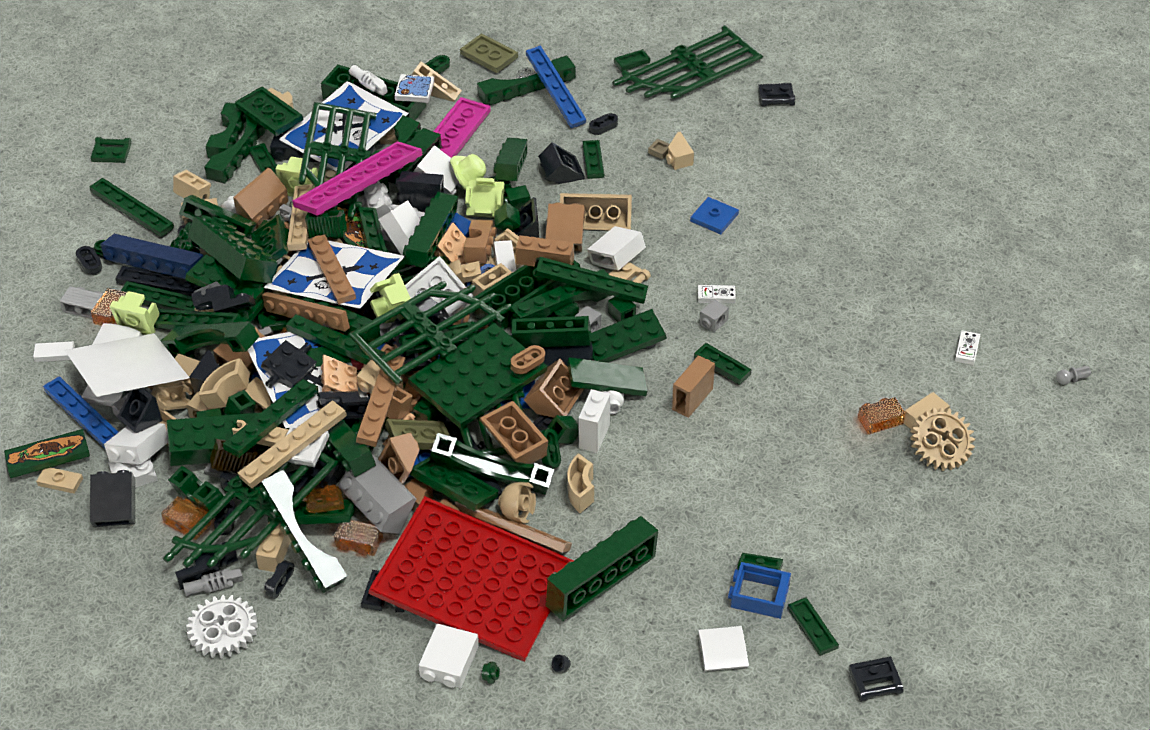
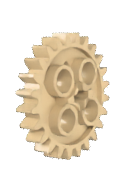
[910,407,975,471]

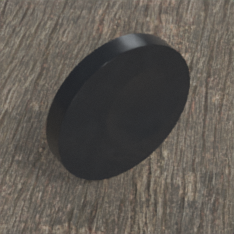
[542,343,593,367]

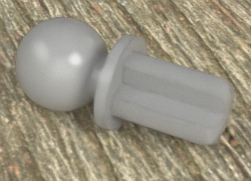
[1056,366,1091,385]

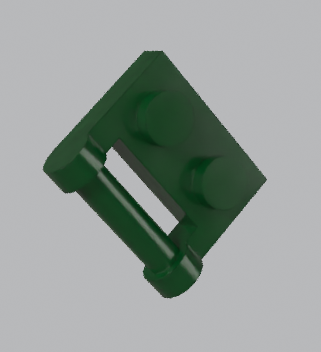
[90,137,131,163]

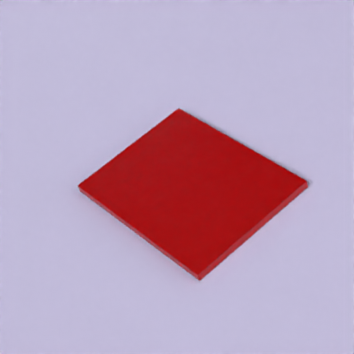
[368,496,574,662]

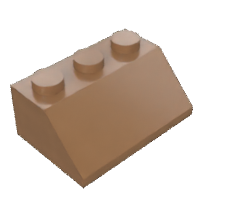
[233,168,288,231]
[524,359,584,418]
[480,401,548,464]
[378,432,420,484]

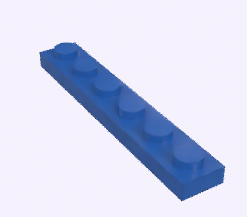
[525,45,586,128]
[43,376,119,450]

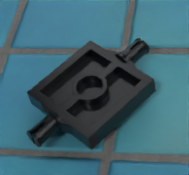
[261,340,317,388]

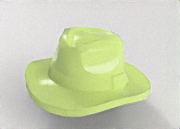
[450,154,486,190]

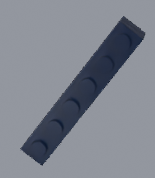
[101,233,204,279]

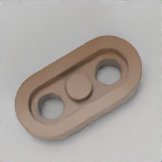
[510,345,545,374]

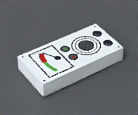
[698,285,736,303]
[955,331,980,365]

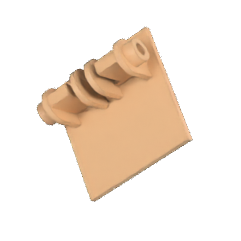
[434,223,466,265]
[321,355,358,392]

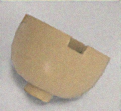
[498,482,536,523]

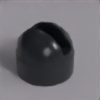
[551,654,571,672]

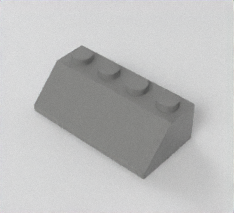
[339,455,416,534]

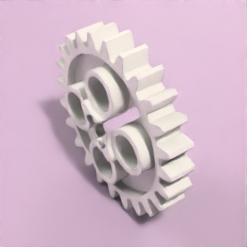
[186,595,258,658]

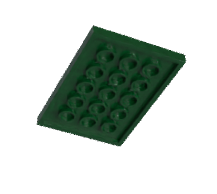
[408,323,548,429]

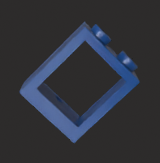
[728,562,791,619]

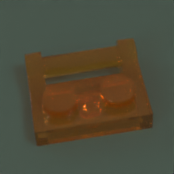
[305,485,344,513]

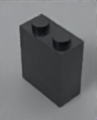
[396,171,444,212]
[90,470,135,527]

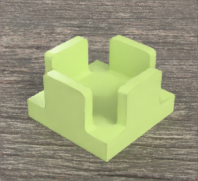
[276,157,318,197]
[465,178,505,218]
[370,273,411,324]
[110,291,160,335]

